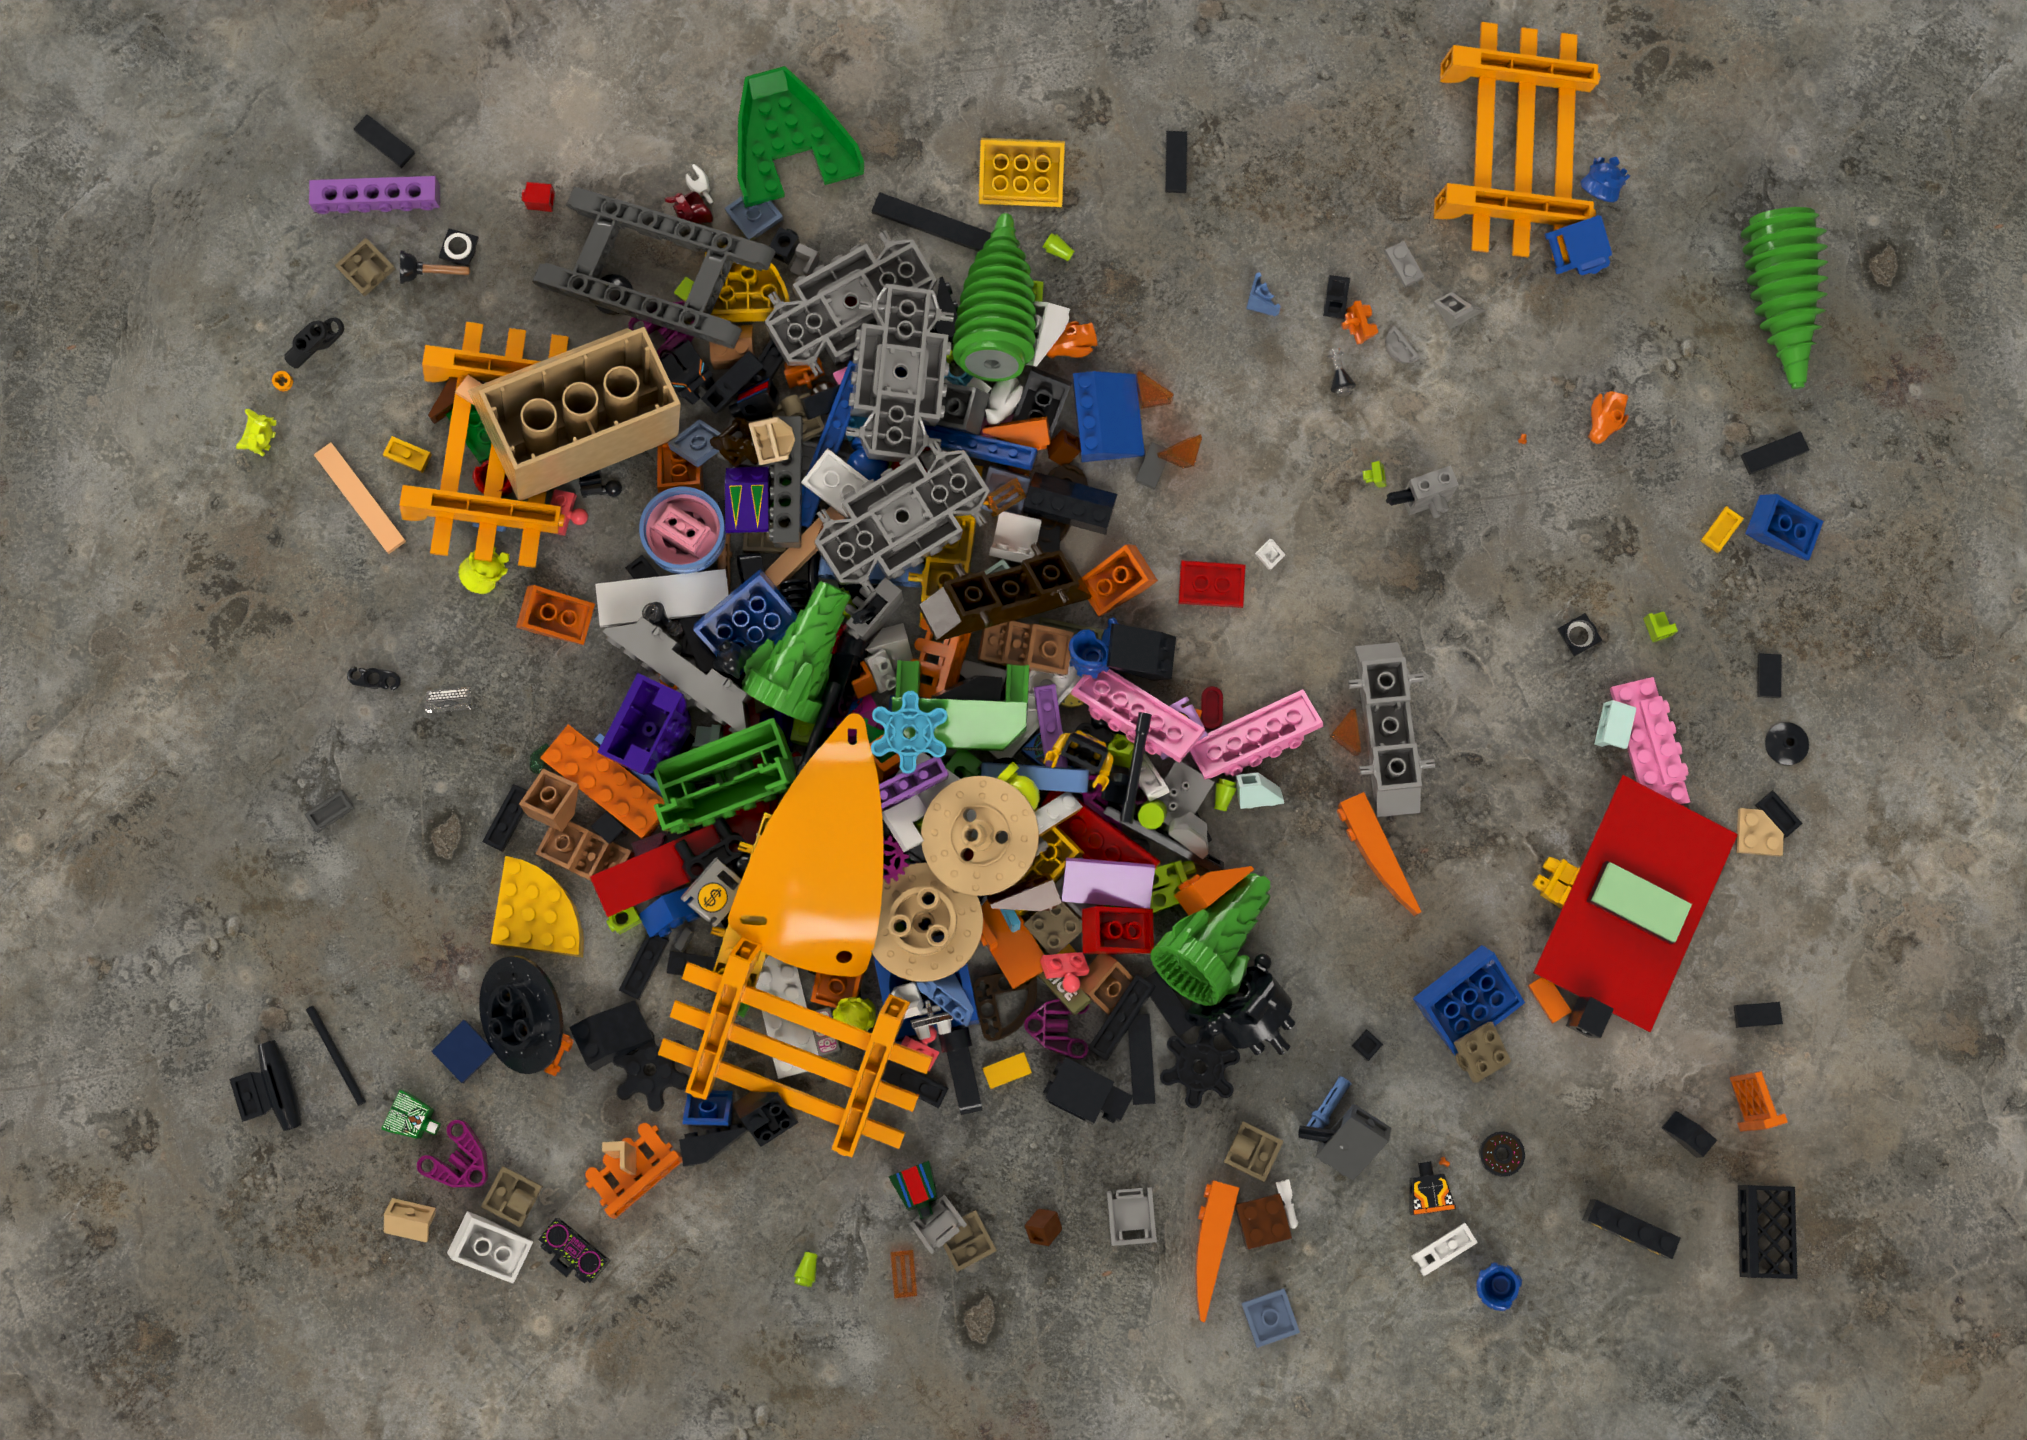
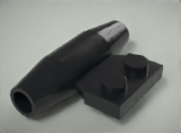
[229,1040,301,1131]

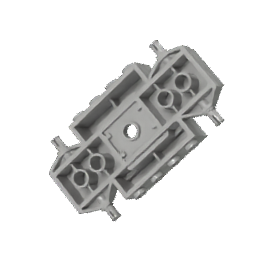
[765,230,937,377]
[845,284,954,463]
[815,441,990,595]

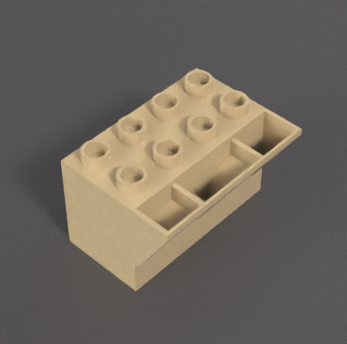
[468,327,681,501]

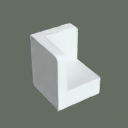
[891,982,924,1019]

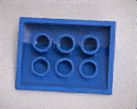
[1072,371,1145,463]
[693,569,798,675]
[1413,945,1525,1056]

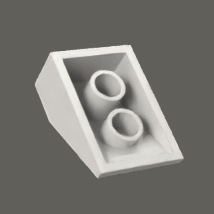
[1026,301,1070,367]
[447,1211,533,1283]

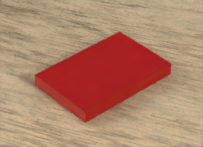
[1178,560,1246,608]

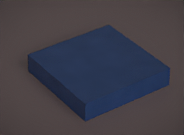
[431,1020,494,1083]

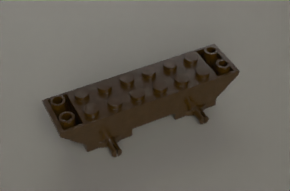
[919,542,1092,642]

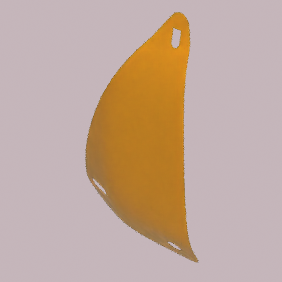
[728,713,883,977]

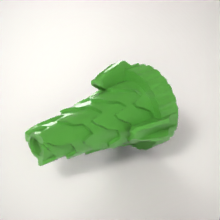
[742,581,851,724]
[1151,873,1271,1006]

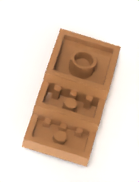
[978,621,1074,675]
[536,822,635,881]

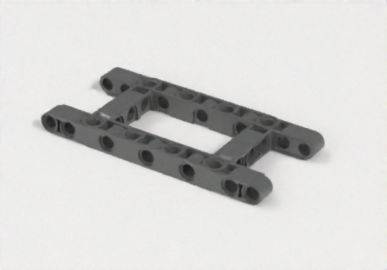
[532,187,776,349]

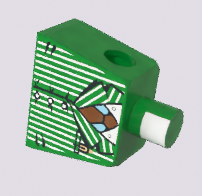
[381,1090,441,1139]

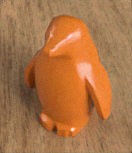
[1046,321,1097,359]
[1588,391,1629,444]

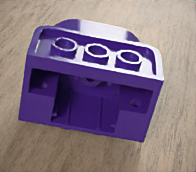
[597,673,691,775]

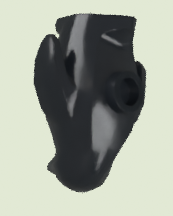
[712,639,753,679]

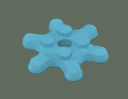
[871,691,948,774]

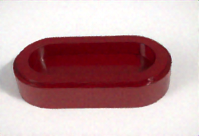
[1201,686,1223,730]

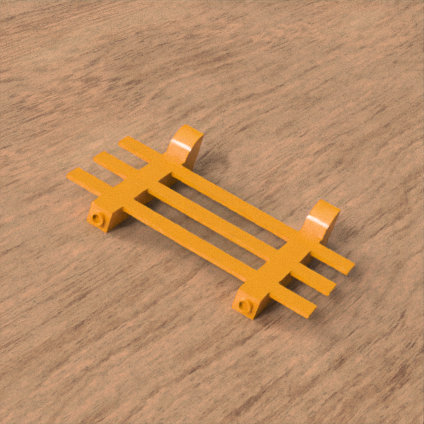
[1434,22,1600,263]
[399,322,569,568]
[658,937,933,1157]

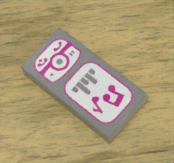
[813,1007,841,1056]

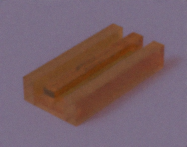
[985,478,1026,517]
[890,1250,917,1298]

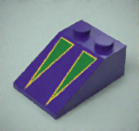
[725,467,771,533]

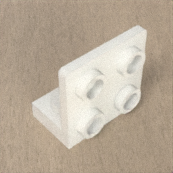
[989,511,1042,563]

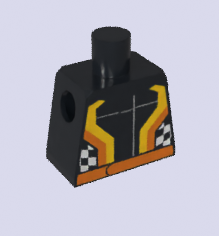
[1409,1161,1456,1215]

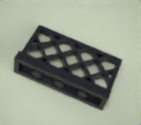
[1738,1185,1798,1279]

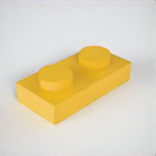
[383,436,432,473]

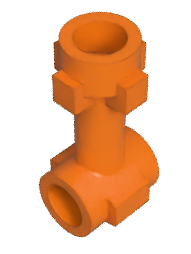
[544,1034,574,1076]

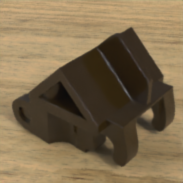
[710,418,758,468]

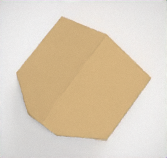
[749,417,795,465]

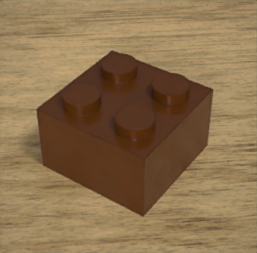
[1235,1193,1292,1250]

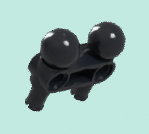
[674,816,750,884]

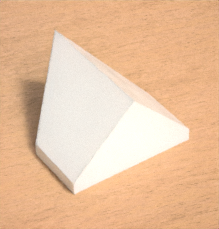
[866,623,913,670]

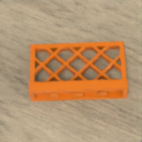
[1729,1071,1788,1132]

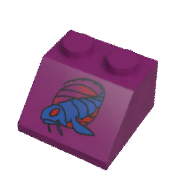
[833,694,885,745]

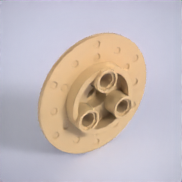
[921,776,1039,896]
[871,863,983,982]

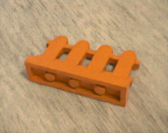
[910,618,972,699]
[585,1123,682,1219]

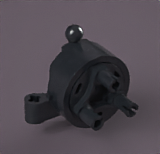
[1185,953,1295,1055]

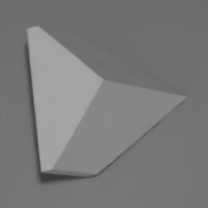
[1434,292,1486,329]

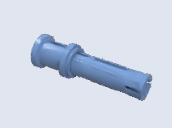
[1307,1076,1352,1142]

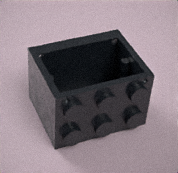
[1043,1057,1114,1125]

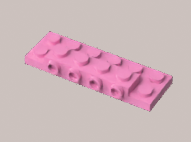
[1071,669,1205,763]
[1610,677,1690,805]
[1189,689,1323,779]

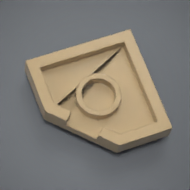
[1736,808,1784,857]

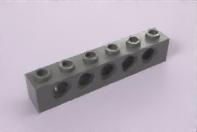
[769,416,803,548]

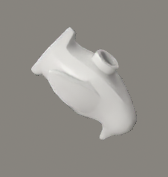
[985,377,1023,425]

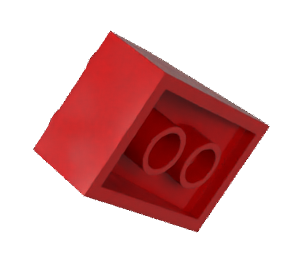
[1082,906,1154,954]

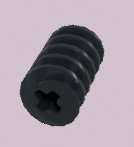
[780,579,808,615]

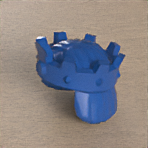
[1581,157,1630,203]
[1069,629,1109,679]
[1476,1262,1522,1311]

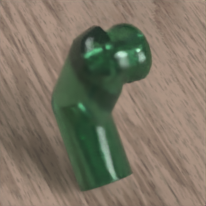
[529,743,550,774]

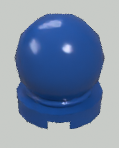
[847,437,888,482]

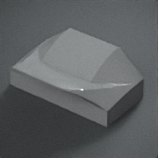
[1169,812,1209,859]

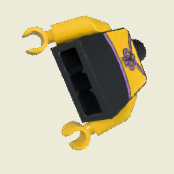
[1043,730,1114,792]

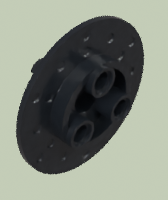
[479,956,563,1074]

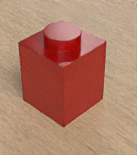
[522,182,555,212]

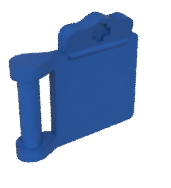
[1544,215,1612,275]

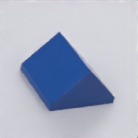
[683,1090,733,1126]

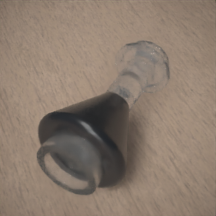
[1328,348,1356,397]
[642,602,683,637]

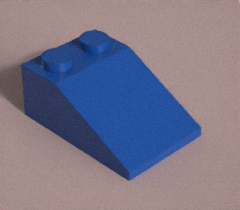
[1745,494,1824,560]

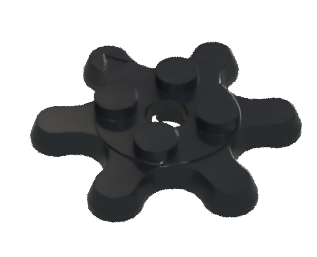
[1160,1026,1240,1109]
[612,1029,689,1112]

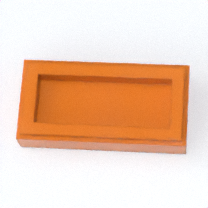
[1528,977,1572,1024]

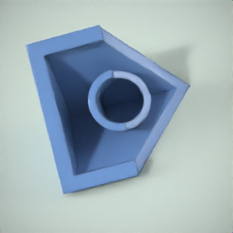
[1246,272,1281,316]

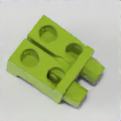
[1150,860,1197,915]

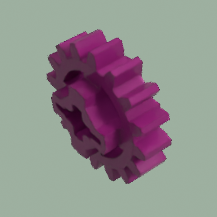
[883,836,909,884]

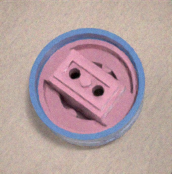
[639,487,726,574]

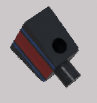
[729,376,780,421]

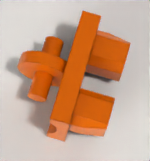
[1341,300,1378,345]
[784,358,825,389]

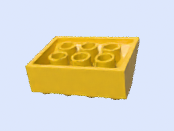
[979,138,1065,207]

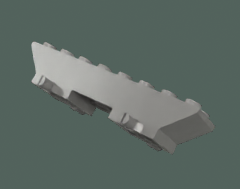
[603,616,753,733]
[1348,642,1435,817]

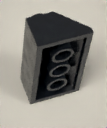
[1024,472,1118,535]

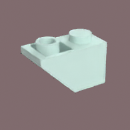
[1236,772,1284,809]

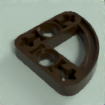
[973,973,1037,1042]

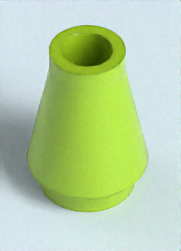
[1043,233,1075,261]
[1214,778,1237,812]
[793,1252,818,1288]

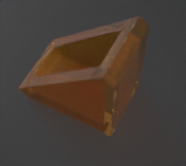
[1136,371,1174,409]
[1157,434,1202,469]
[1330,709,1361,756]

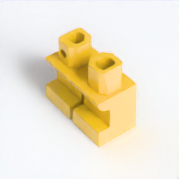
[1532,857,1580,909]

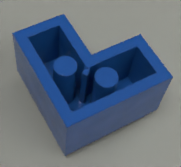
[638,887,700,938]

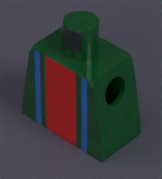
[889,1160,938,1219]

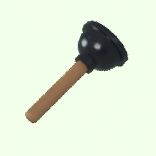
[400,250,470,284]

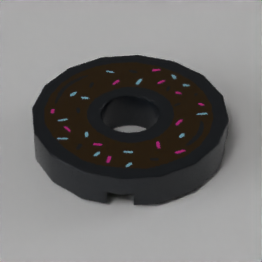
[1479,1131,1525,1177]

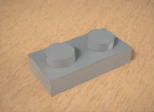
[1384,241,1424,288]

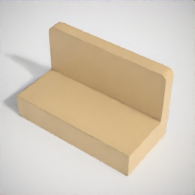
[602,1141,636,1175]
[384,1198,436,1242]

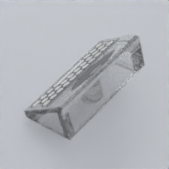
[425,687,472,713]

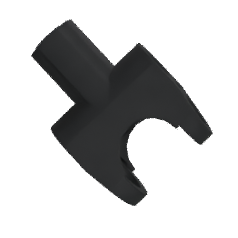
[284,317,344,369]

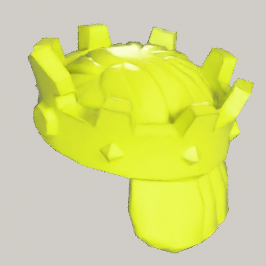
[236,409,277,457]
[458,547,509,594]
[832,997,876,1031]

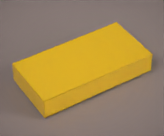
[1700,506,1744,553]
[982,1052,1032,1089]

